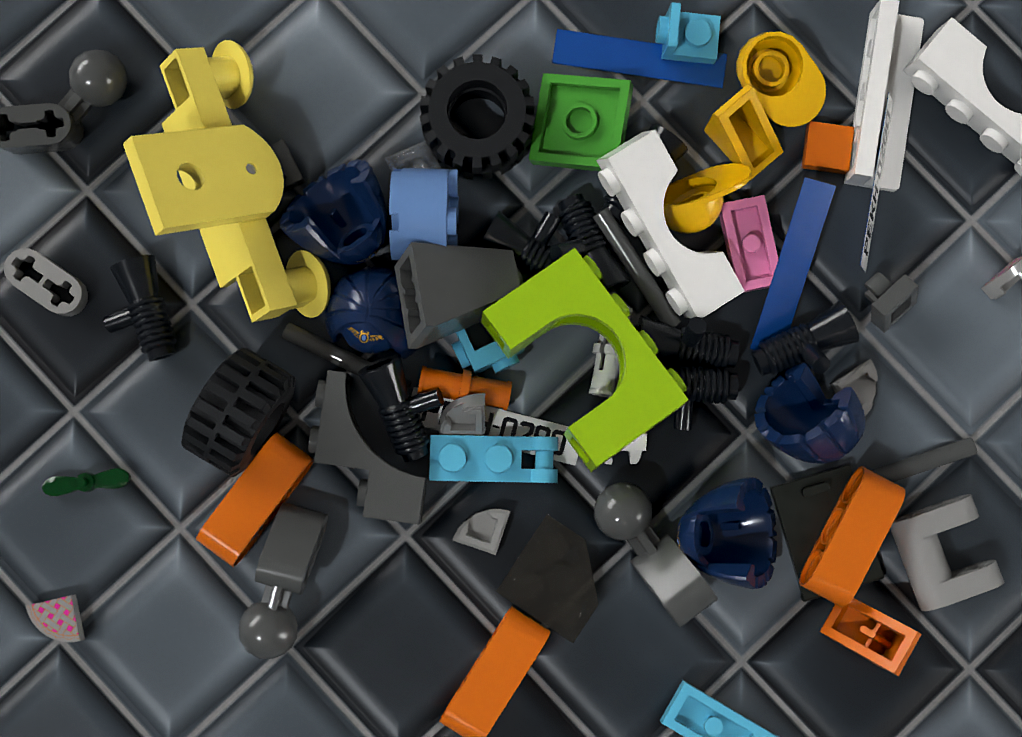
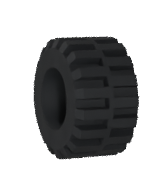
[420,54,535,180]
[181,347,296,477]

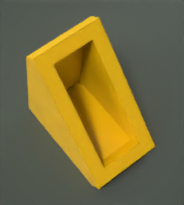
[704,84,784,181]

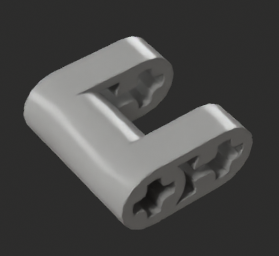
[890,494,1005,611]

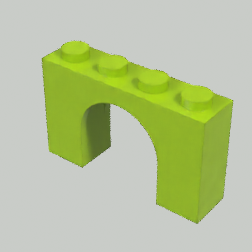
[481,248,689,472]

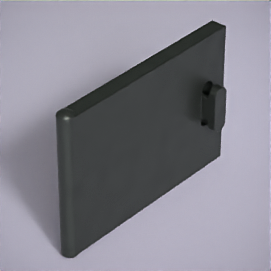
[770,464,885,602]

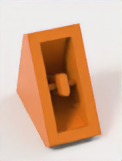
[820,598,922,676]

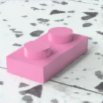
[719,195,778,293]

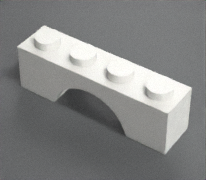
[903,17,1022,177]
[596,130,745,319]

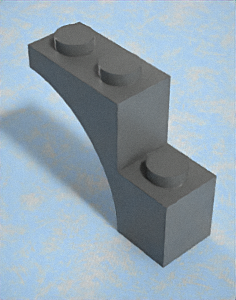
[308,370,428,525]

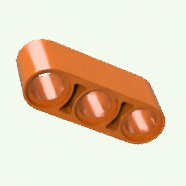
[196,432,314,568]
[799,466,905,607]
[439,606,551,737]

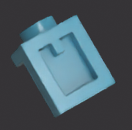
[655,2,721,64]

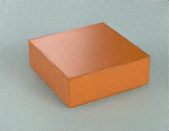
[801,121,854,174]

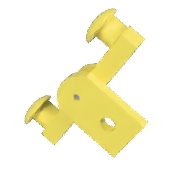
[123,40,331,323]

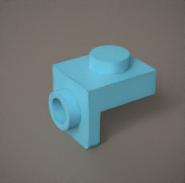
[451,329,525,375]

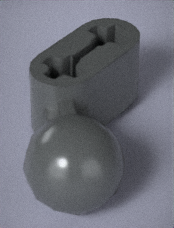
[0,49,127,155]
[594,482,718,628]
[239,502,328,659]

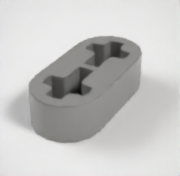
[4,248,88,317]

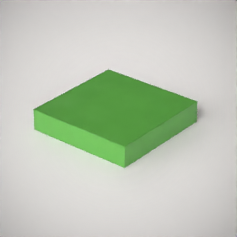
[529,73,634,171]

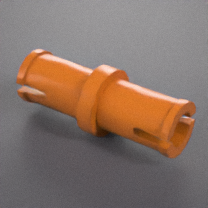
[417,366,512,410]

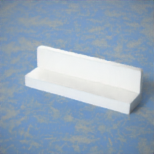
[844,0,924,192]

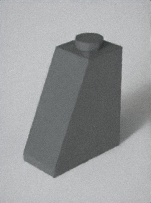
[394,242,522,349]

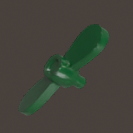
[42,468,131,496]

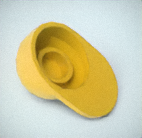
[736,31,826,127]
[664,163,752,234]

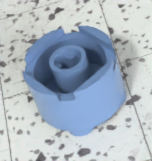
[389,168,459,260]

